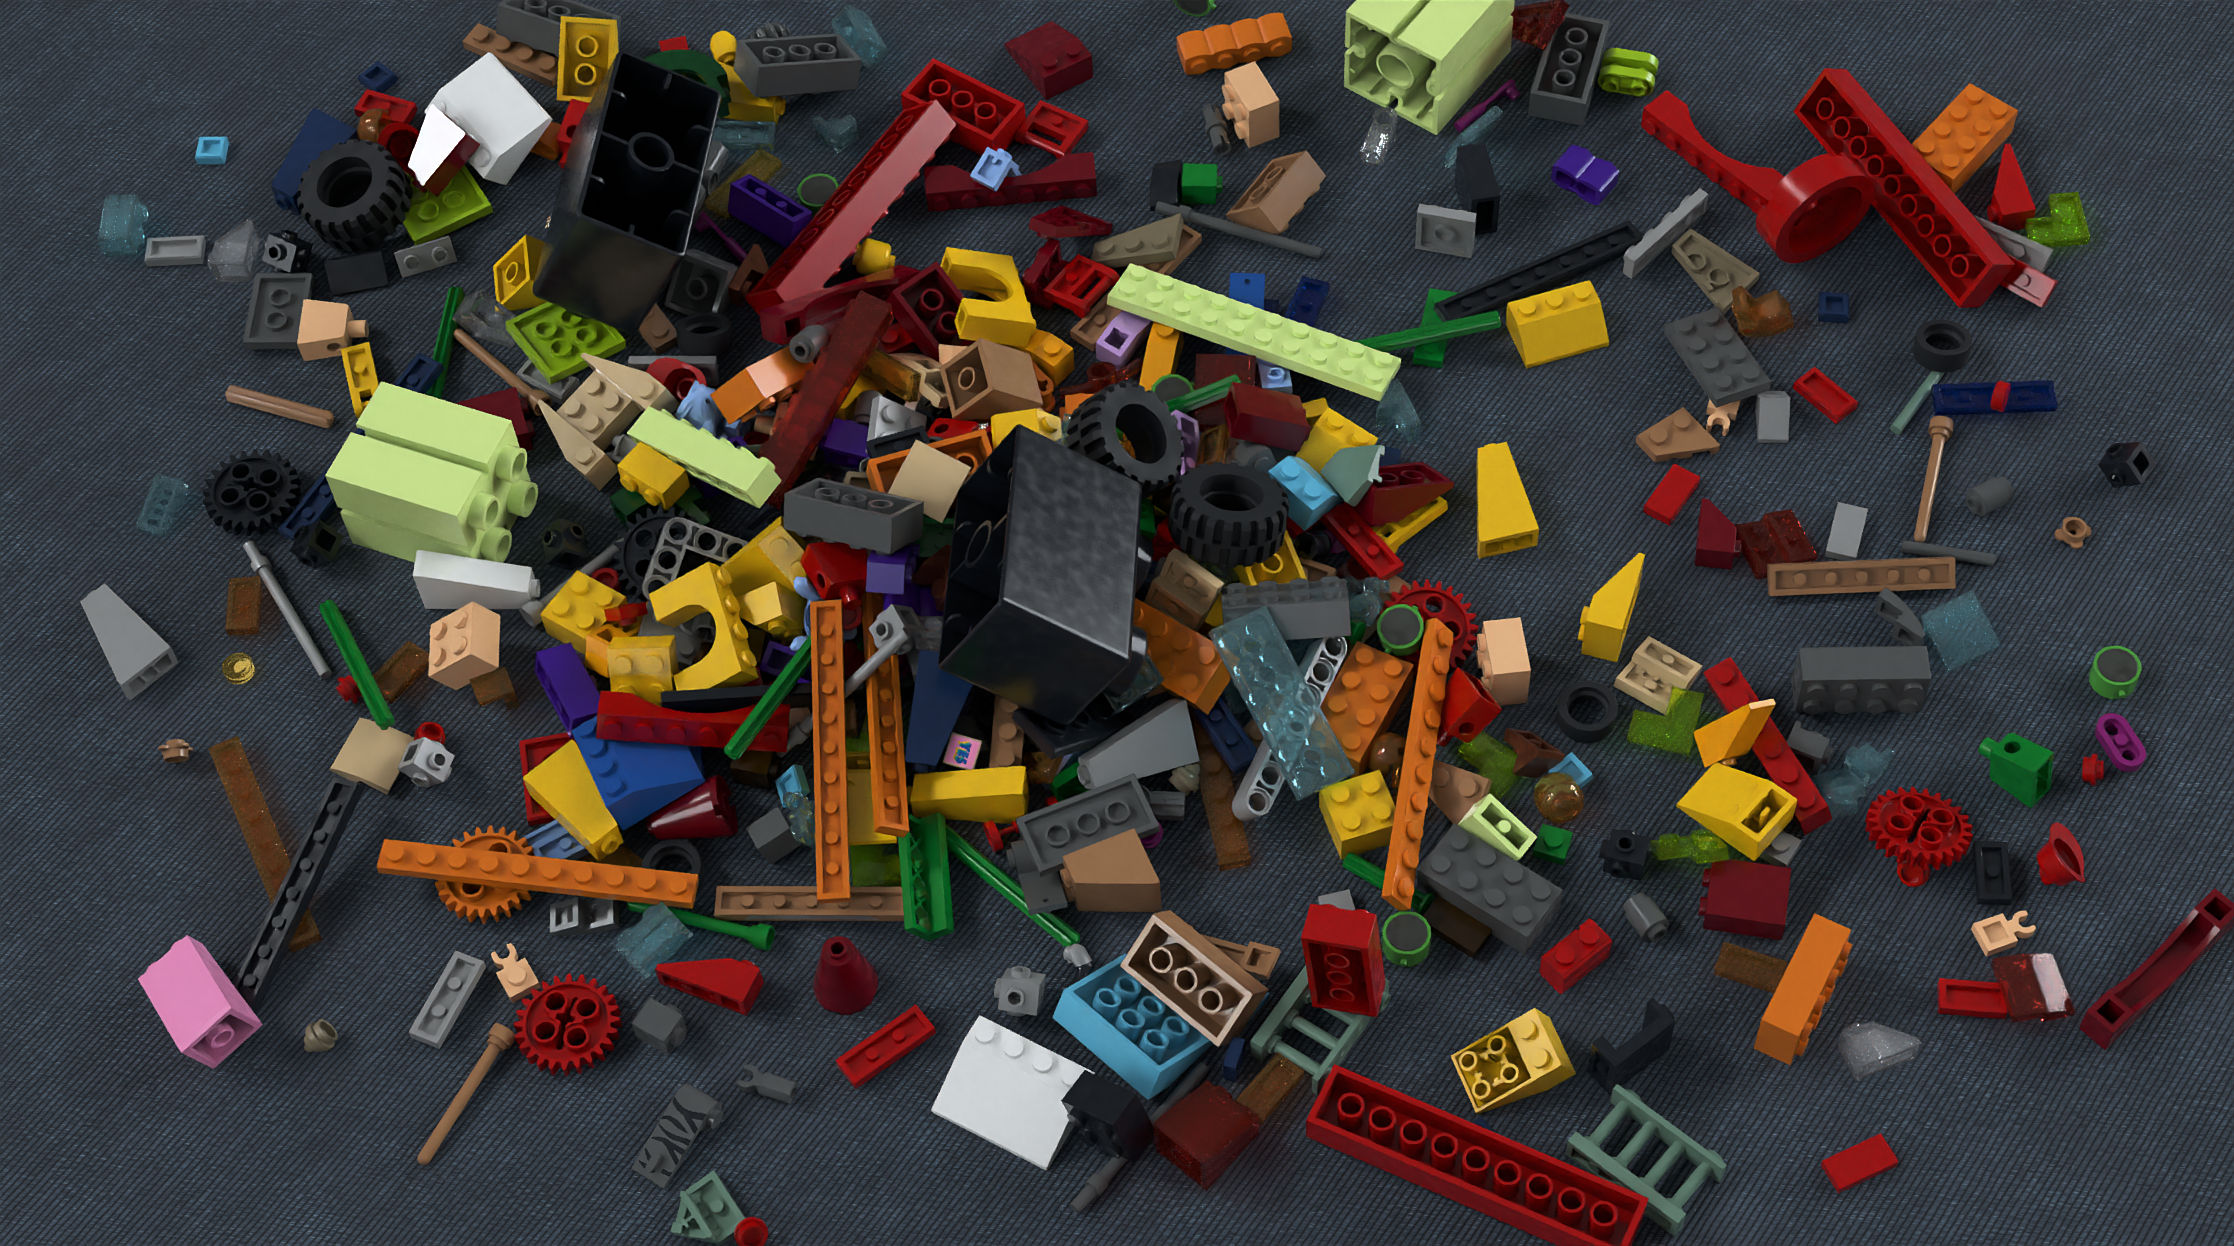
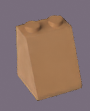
[940,338,1043,420]
[1060,828,1162,912]

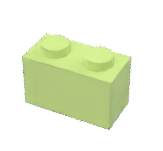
[1458,794,1537,861]

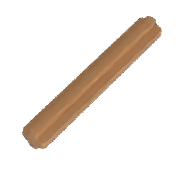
[225,385,334,428]

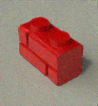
[1539,918,1612,994]

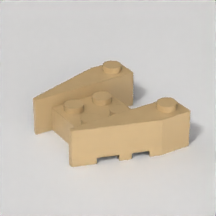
[537,353,680,491]

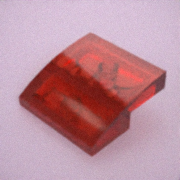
[1735,509,1818,580]
[1991,953,2075,1023]

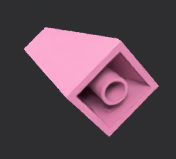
[138,935,263,1069]

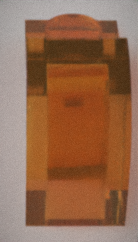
[1731,285,1794,338]

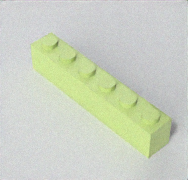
[627,406,782,509]

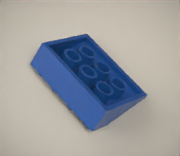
[571,716,706,830]

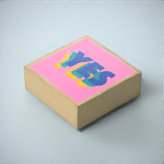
[943,732,983,770]

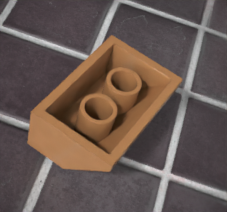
[1226,150,1326,235]

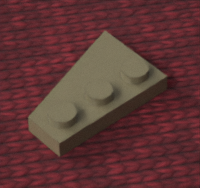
[1091,213,1184,268]
[1671,228,1760,315]

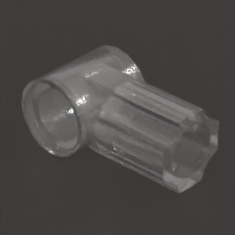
[1359,107,1398,166]

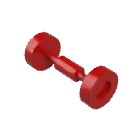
[983,796,1058,853]

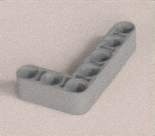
[642,517,749,601]

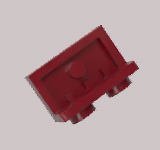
[1022,239,1070,309]

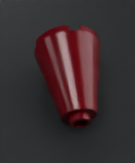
[646,775,738,840]
[813,936,879,1015]

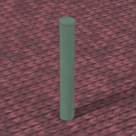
[1890,371,1945,435]

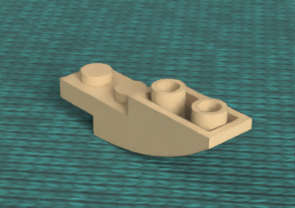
[869,353,949,409]

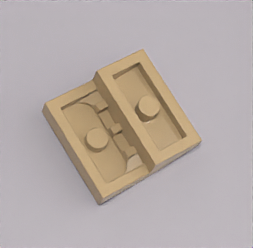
[888,440,972,523]
[1144,548,1224,632]
[1614,636,1702,716]
[330,718,414,795]

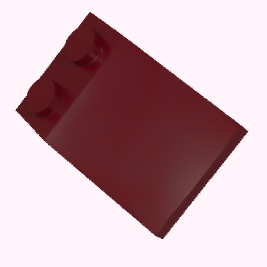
[1004,21,1093,100]
[1341,462,1454,527]

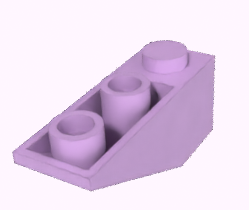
[1096,310,1153,373]

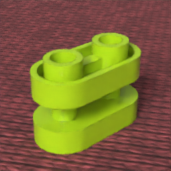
[1598,48,1659,97]

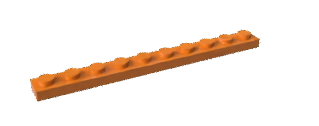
[861,590,909,838]
[810,600,851,904]
[1381,618,1454,911]
[376,839,699,909]

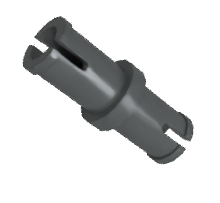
[1202,103,1231,156]

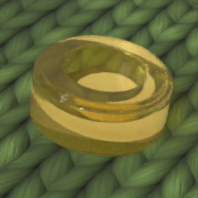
[222,653,255,684]

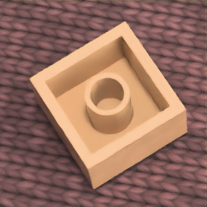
[1222,61,1280,148]
[428,601,500,690]
[1476,617,1531,706]

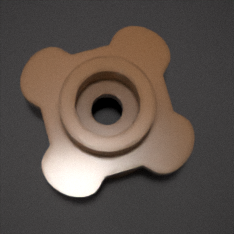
[2054,517,2091,549]
[158,739,193,763]

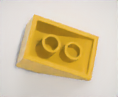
[557,16,619,103]
[720,516,810,598]
[1577,553,1645,663]

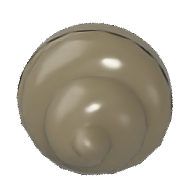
[1168,764,1200,796]
[304,1019,338,1052]

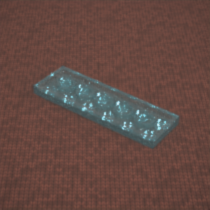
[1208,606,1355,801]

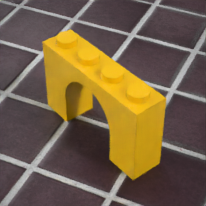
[940,247,1036,347]
[649,561,758,691]

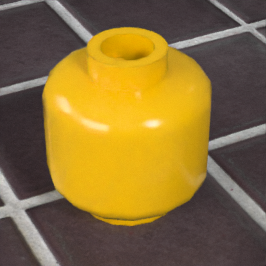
[852,238,896,276]

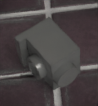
[1787,721,1834,775]

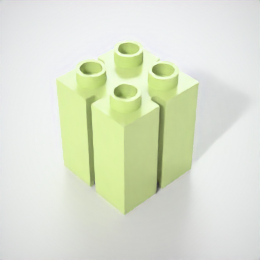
[1344,0,1515,135]
[325,381,538,563]

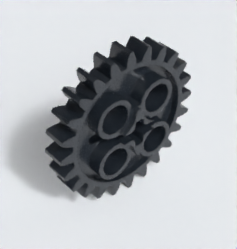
[202,449,302,536]
[612,506,710,601]

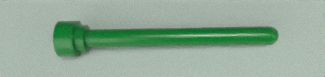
[627,902,775,951]

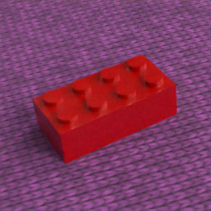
[901,58,1026,156]
[1301,904,1386,1017]

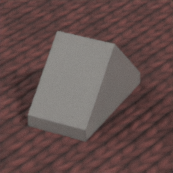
[1754,391,1790,443]

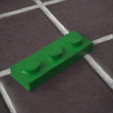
[1413,288,1458,369]

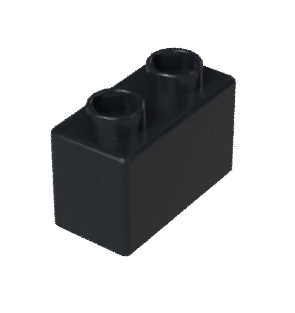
[532,51,722,334]
[938,424,1154,725]

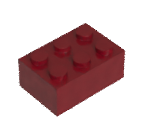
[885,261,976,362]

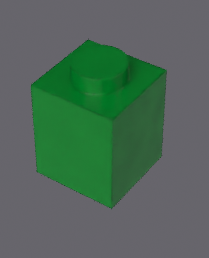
[1182,163,1223,204]

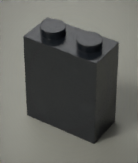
[1455,143,1500,235]

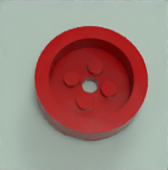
[1756,152,1874,263]

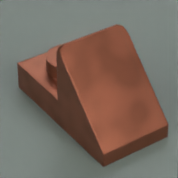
[728,244,769,307]
[912,544,951,612]
[1503,728,1565,778]

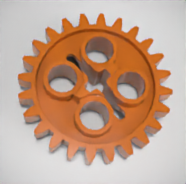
[435,825,534,924]

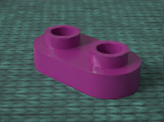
[2095,713,2146,772]

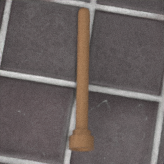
[453,329,553,416]
[1914,416,1954,543]
[417,1023,515,1165]

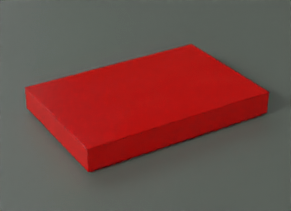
[519,732,581,826]

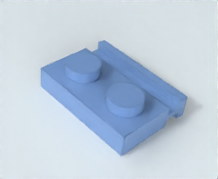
[524,820,590,861]

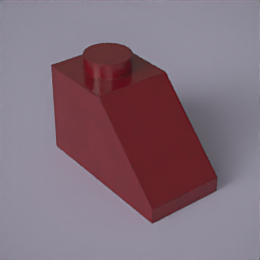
[1694,498,1741,570]

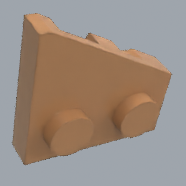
[1636,407,1720,462]
[1428,759,1493,825]

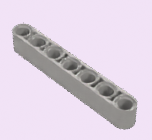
[1232,636,1347,822]

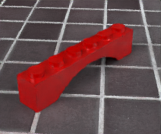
[1641,90,1784,214]
[1703,657,1832,835]
[596,691,790,752]

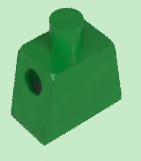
[1978,733,2053,808]

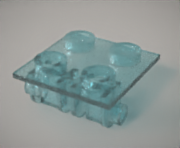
[1920,589,2001,672]

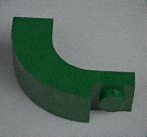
[645,50,732,118]
[609,486,714,540]

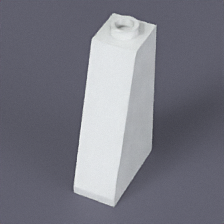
[413,550,540,609]

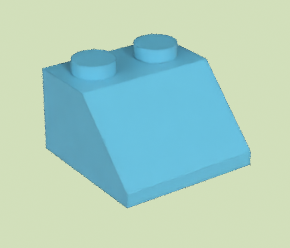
[1268,455,1344,531]

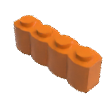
[1176,13,1292,75]

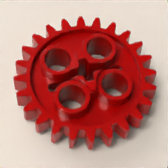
[1378,579,1479,676]
[1865,786,1973,870]
[514,973,622,1077]

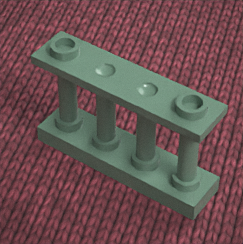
[1250,965,1391,1095]
[1565,1084,1727,1237]

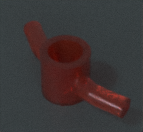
[1059,358,1143,399]

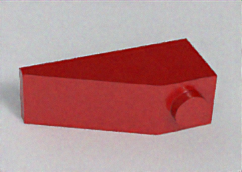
[1987,144,2036,231]
[655,958,764,1016]

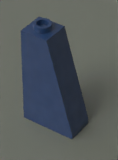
[271,108,361,215]
[905,650,974,774]

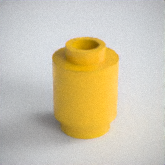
[710,31,737,67]

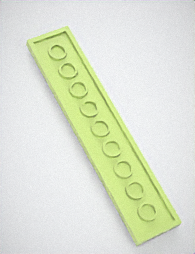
[1107,263,1402,401]

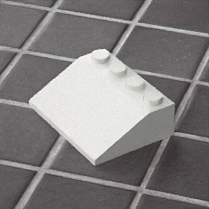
[424,52,553,185]
[931,1015,1095,1171]

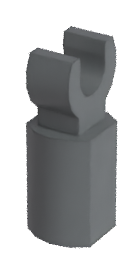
[737,1064,798,1104]

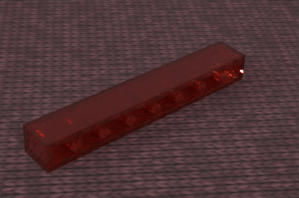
[758,290,894,509]

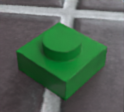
[1533,823,1573,865]

